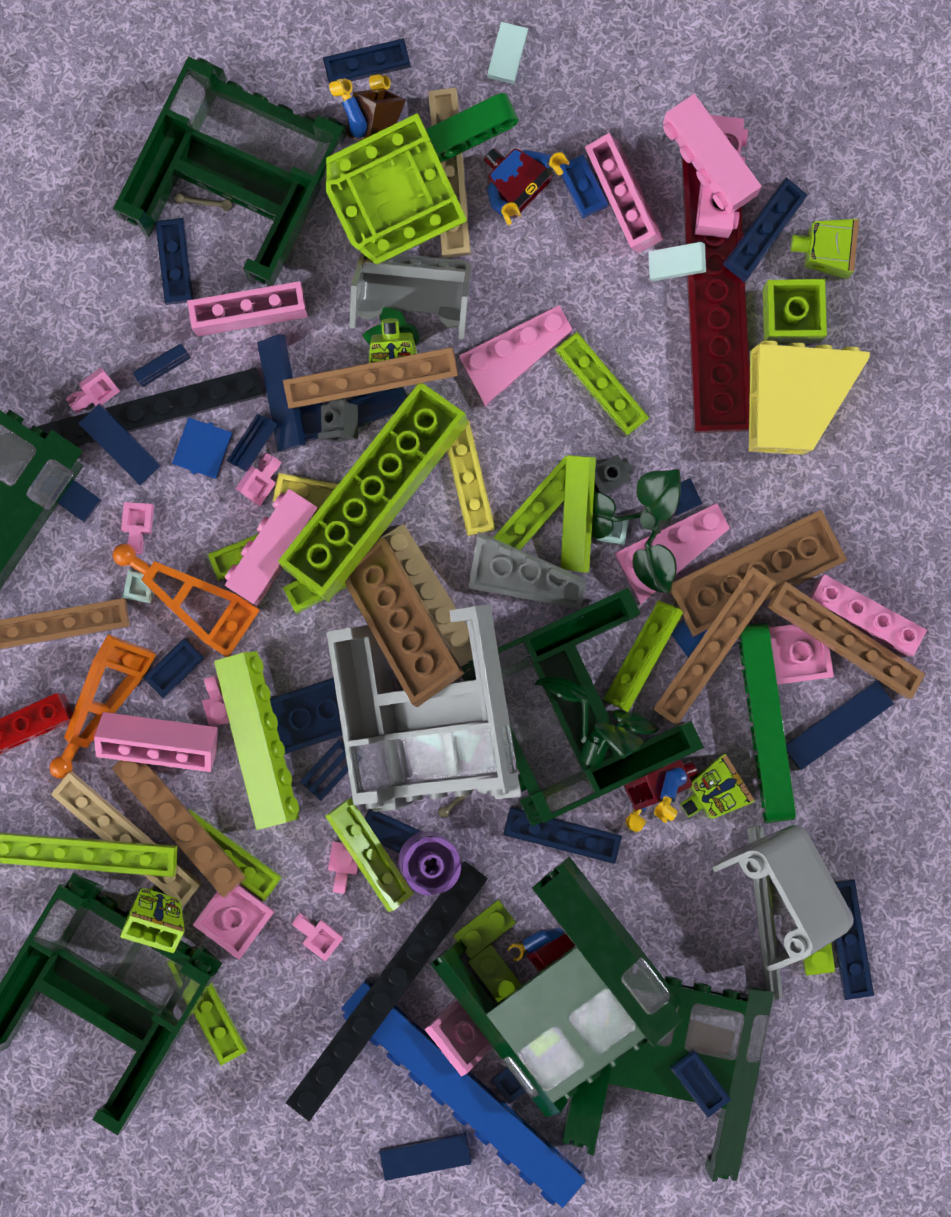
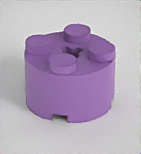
[398,831,461,896]

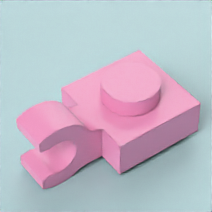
[66,367,120,414]
[235,452,281,506]
[121,502,154,554]
[202,676,229,727]
[328,841,358,894]
[292,913,344,961]

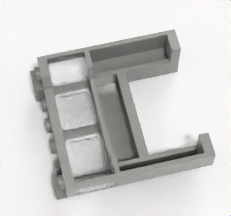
[327,604,521,812]

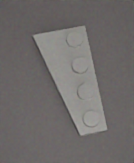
[468,532,586,609]

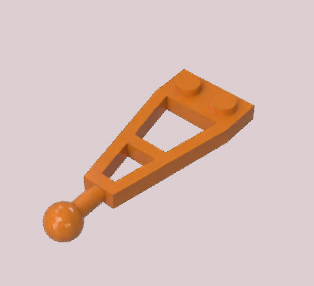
[112,543,261,657]
[49,634,156,779]

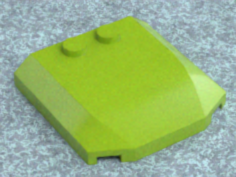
[326,113,467,265]

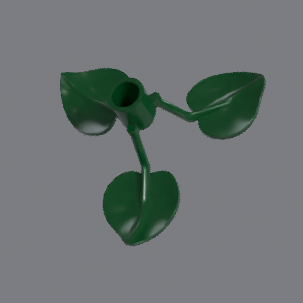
[591,469,681,593]
[534,677,659,767]

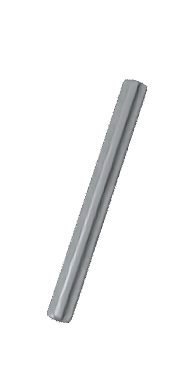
[747,825,783,1000]

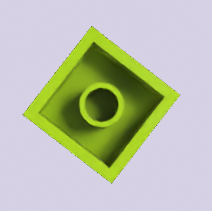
[762,279,827,344]

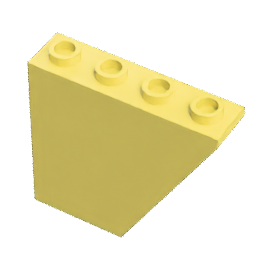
[749,341,870,455]

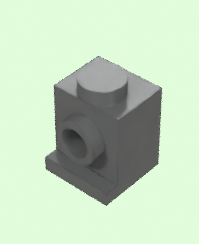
[318,398,359,442]
[594,454,633,495]

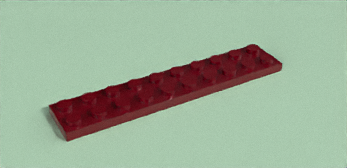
[681,156,750,433]

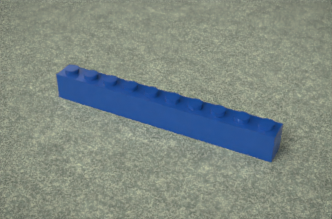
[341,979,586,1208]

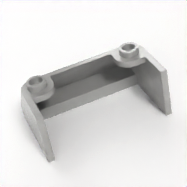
[349,253,472,339]
[712,825,853,972]

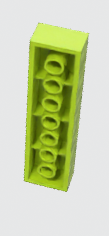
[278,383,468,603]

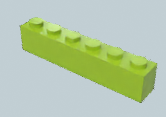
[214,651,300,830]

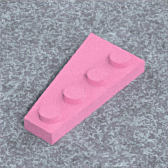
[459,305,572,407]
[615,503,730,604]

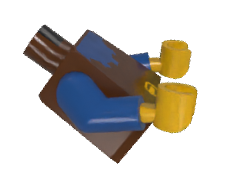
[329,74,406,142]

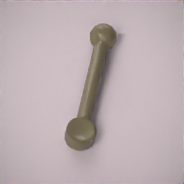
[174,193,233,211]
[438,789,475,818]

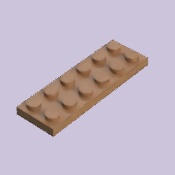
[670,509,847,637]
[345,538,464,707]

